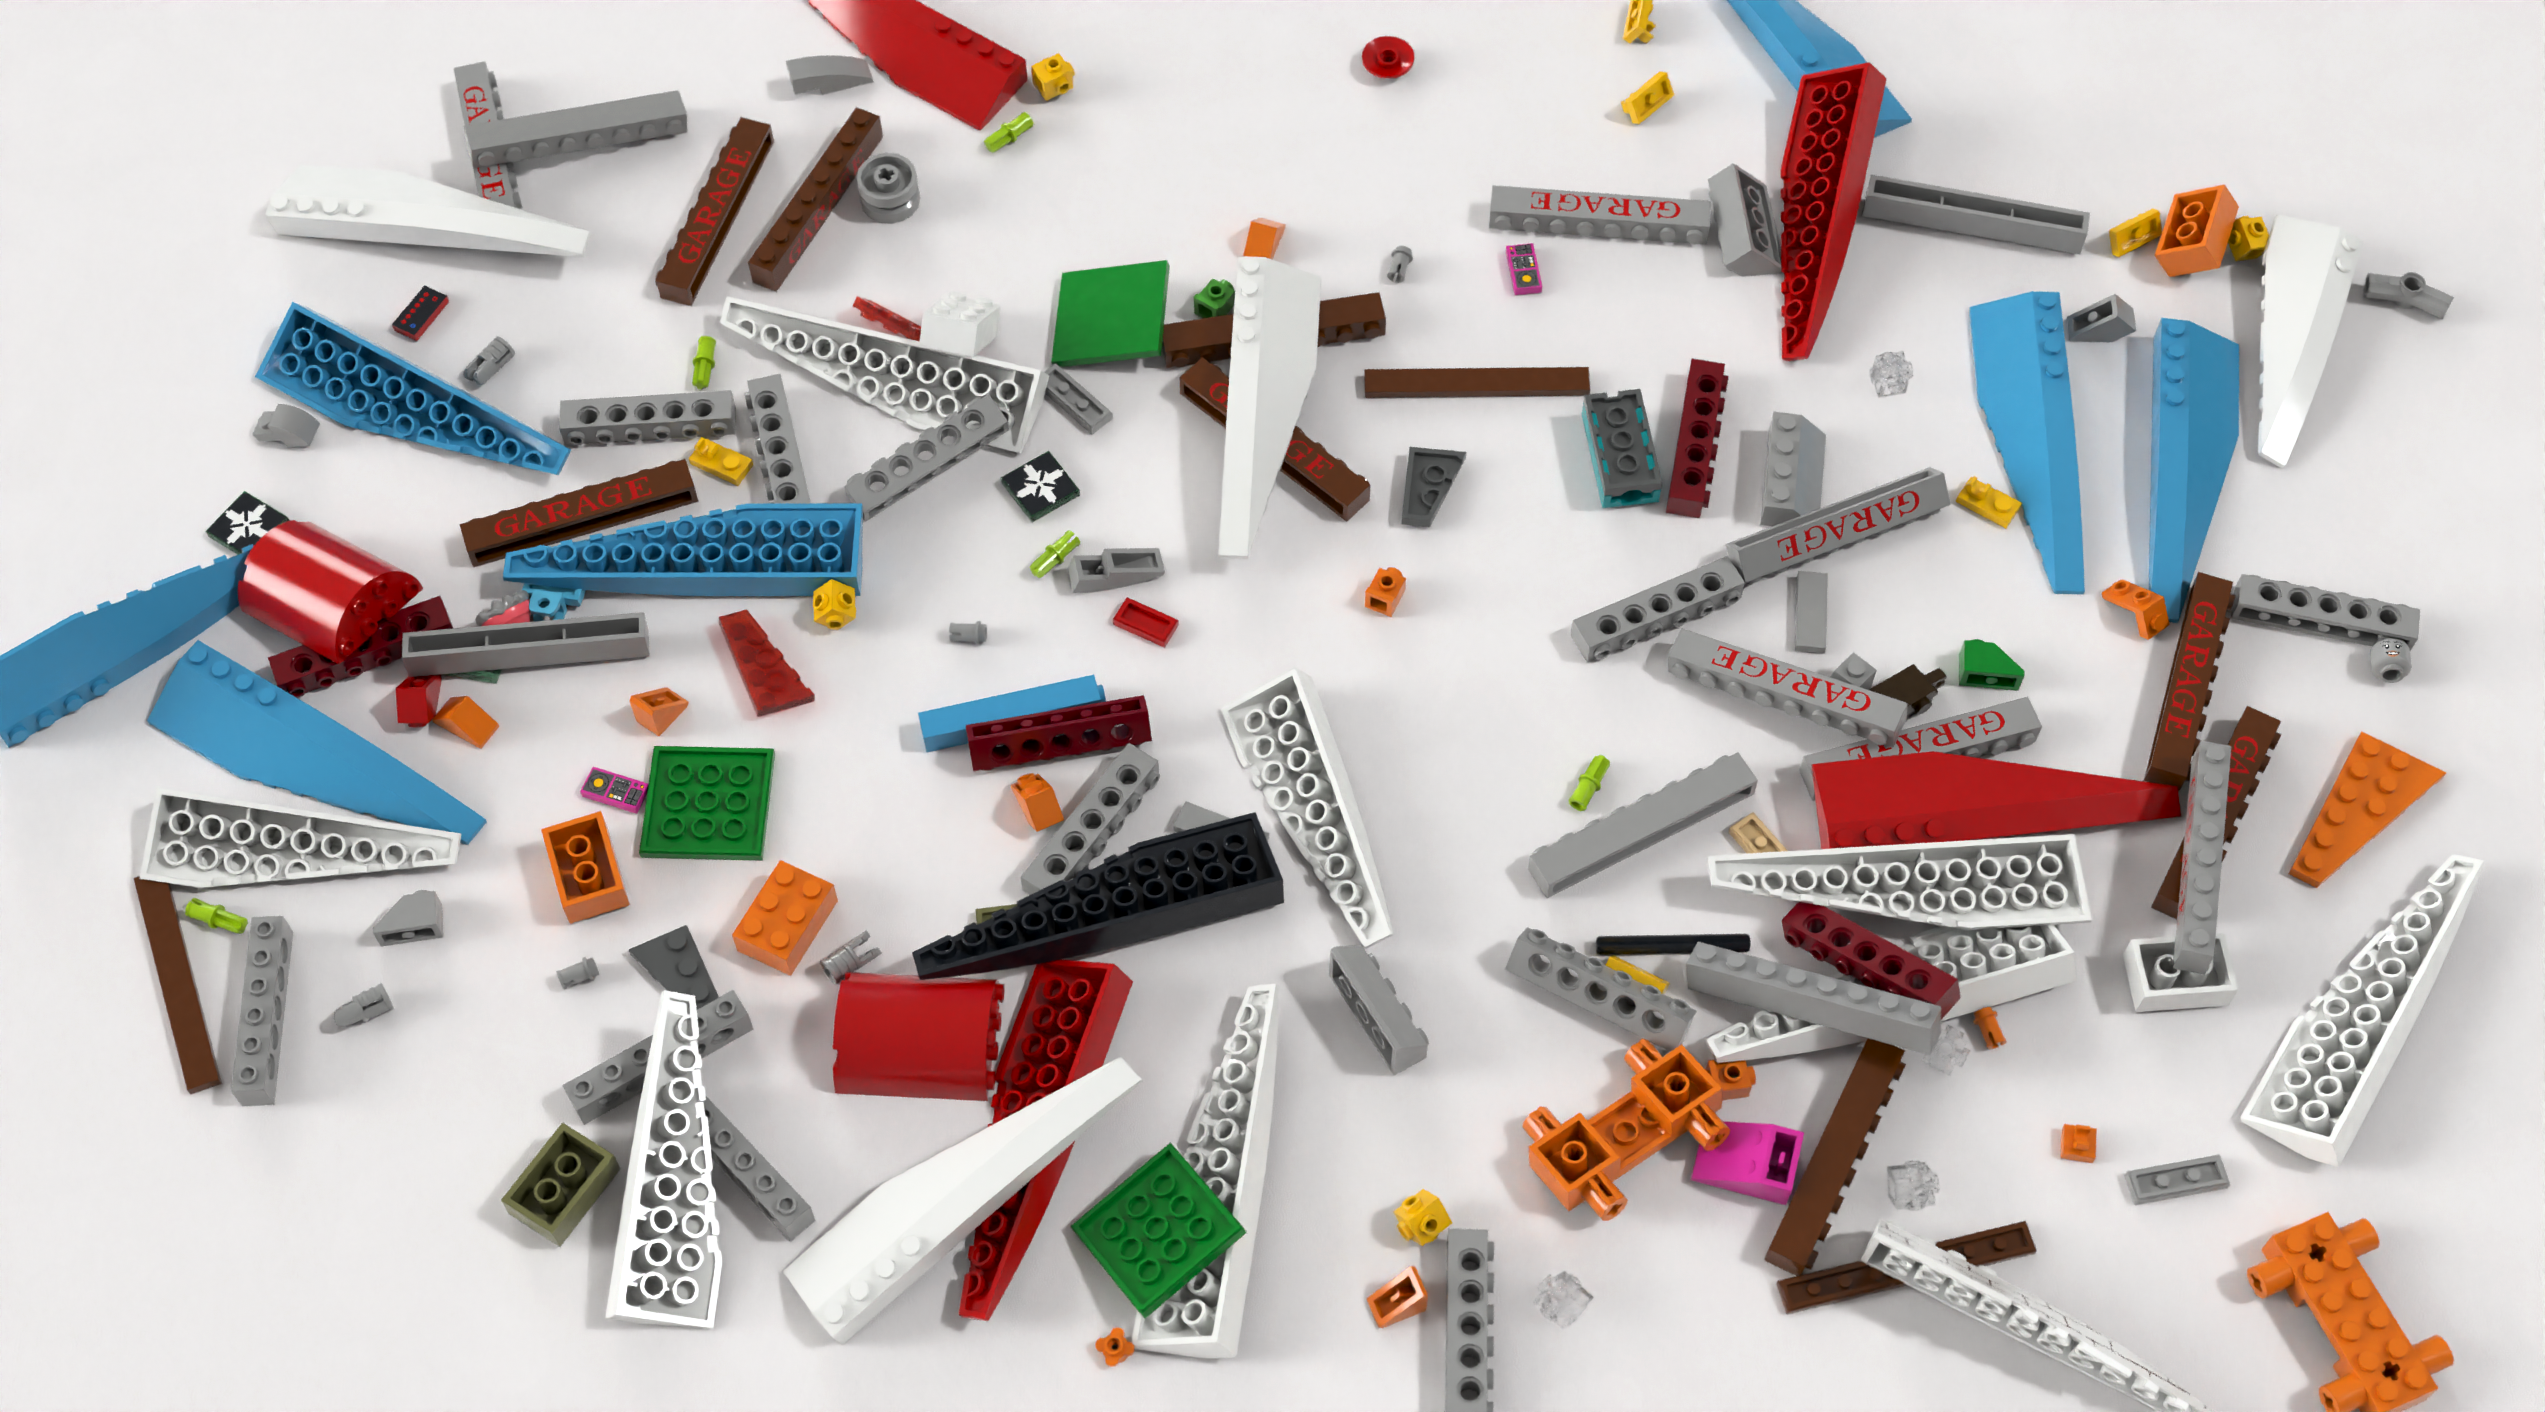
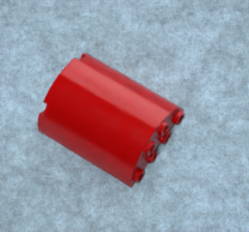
[238,520,423,664]
[833,972,1005,1101]

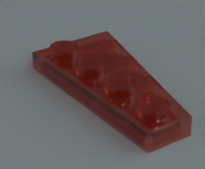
[719,609,815,717]

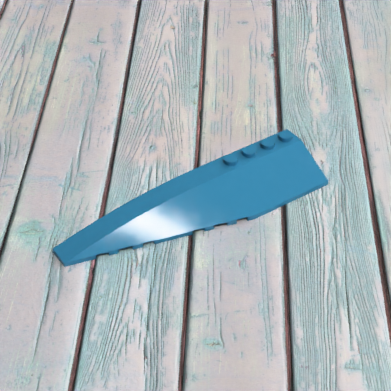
[255,302,571,475]
[2149,318,2239,623]
[503,503,863,596]
[0,544,254,748]

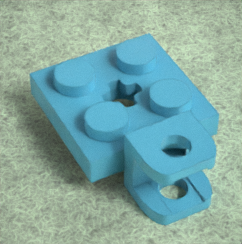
[522,545,586,622]

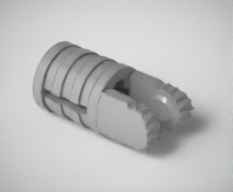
[463,336,515,385]
[820,930,882,985]
[333,983,394,1027]

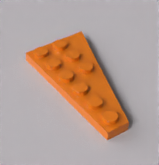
[2288,731,2446,888]

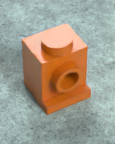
[1365,567,1406,617]
[1705,1060,1756,1101]

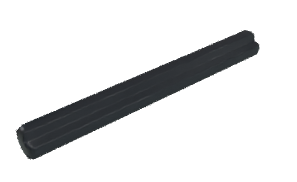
[1596,934,1751,955]

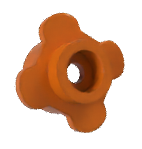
[1095,1327,1135,1367]

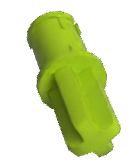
[984,112,1034,152]
[692,336,716,390]
[1030,530,1080,578]
[1569,755,1610,811]
[185,898,248,934]

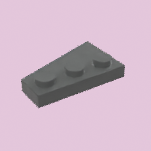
[1401,447,1466,527]
[628,925,719,1010]

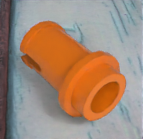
[1973,1007,2007,1050]

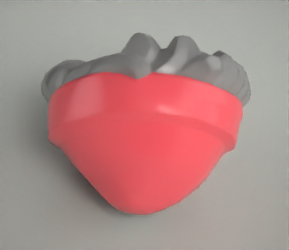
[475,590,531,626]

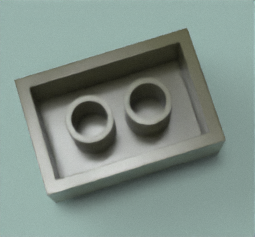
[501,1122,621,1247]

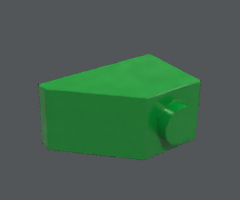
[1959,639,2025,691]

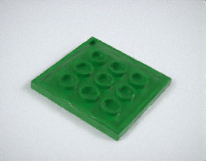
[1051,260,1170,367]
[639,746,775,861]
[1070,1142,1247,1319]

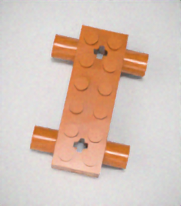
[1522,1039,1730,1221]
[2247,1212,2454,1412]

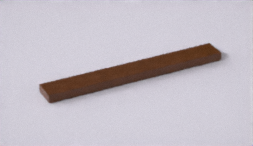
[1364,367,1590,398]
[133,876,222,1095]
[1776,1221,2037,1315]

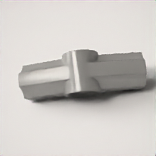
[2363,272,2454,319]

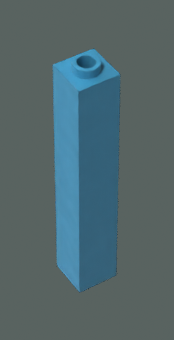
[918,674,1106,753]

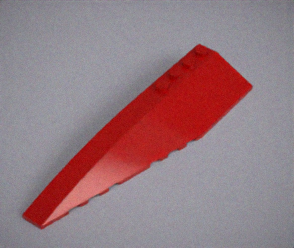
[808,0,1028,131]
[1780,62,1887,361]
[1812,751,2181,849]
[959,960,1133,1321]

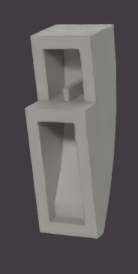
[786,55,873,95]
[1068,548,1165,593]

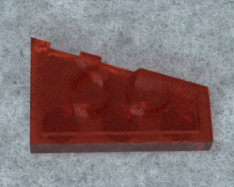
[853,296,921,341]

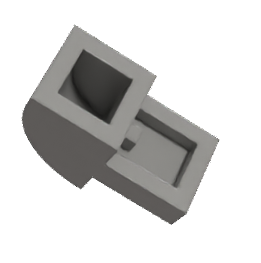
[252,404,320,447]

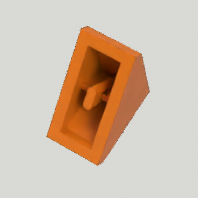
[1243,218,1286,259]
[629,687,689,737]
[432,696,499,749]
[1366,1266,1428,1328]

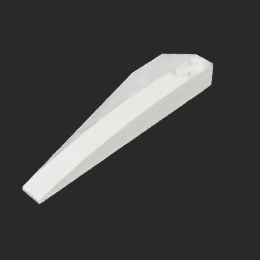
[2258,214,2363,468]

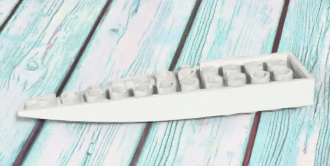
[265,165,591,257]
[1218,256,1321,559]
[1706,925,2076,1063]
[783,1057,1142,1345]

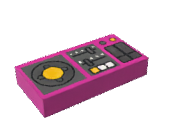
[1506,243,1542,295]
[580,767,648,814]

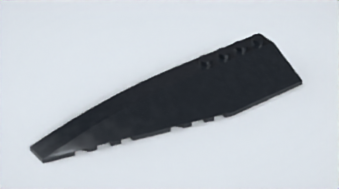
[912,812,1284,980]

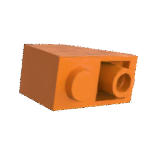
[1011,773,1064,832]

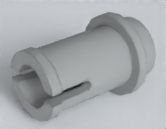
[1387,246,1413,283]
[949,621,987,644]
[556,957,599,990]

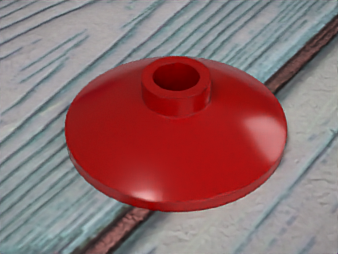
[1362,36,1415,79]

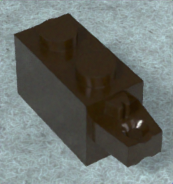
[1869,664,1947,722]

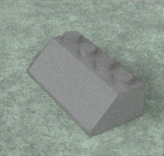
[1708,163,1782,276]
[1760,411,1826,526]
[1329,946,1429,1075]

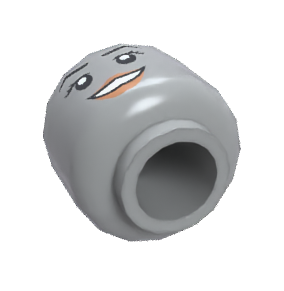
[2370,638,2412,683]

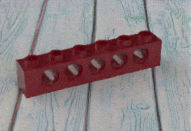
[1666,358,1729,518]
[268,595,453,698]
[966,695,1152,771]
[1781,902,1961,1020]

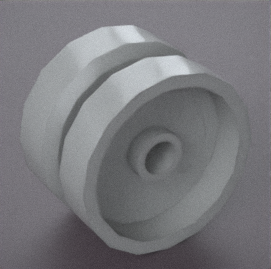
[856,153,920,224]

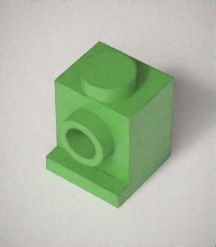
[1194,278,1235,318]

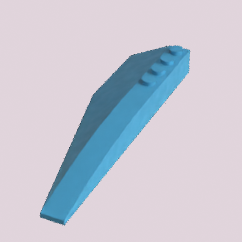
[1727,0,1912,138]
[1969,291,2085,595]
[147,640,487,845]

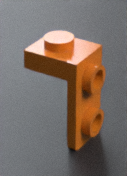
[2102,580,2170,640]

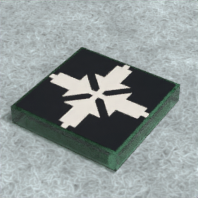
[1001,451,1080,522]
[205,491,290,555]

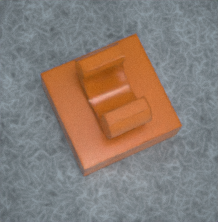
[2060,1124,2097,1163]

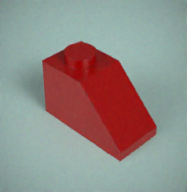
[396,674,442,728]

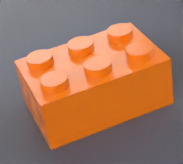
[2155,184,2239,277]
[541,811,630,924]
[732,860,838,976]

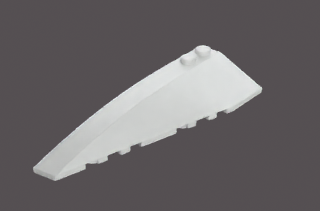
[1221,668,1394,948]
[139,788,462,888]
[606,990,722,1329]

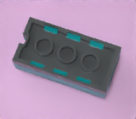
[1582,389,1662,508]

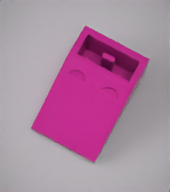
[1691,1121,1804,1205]

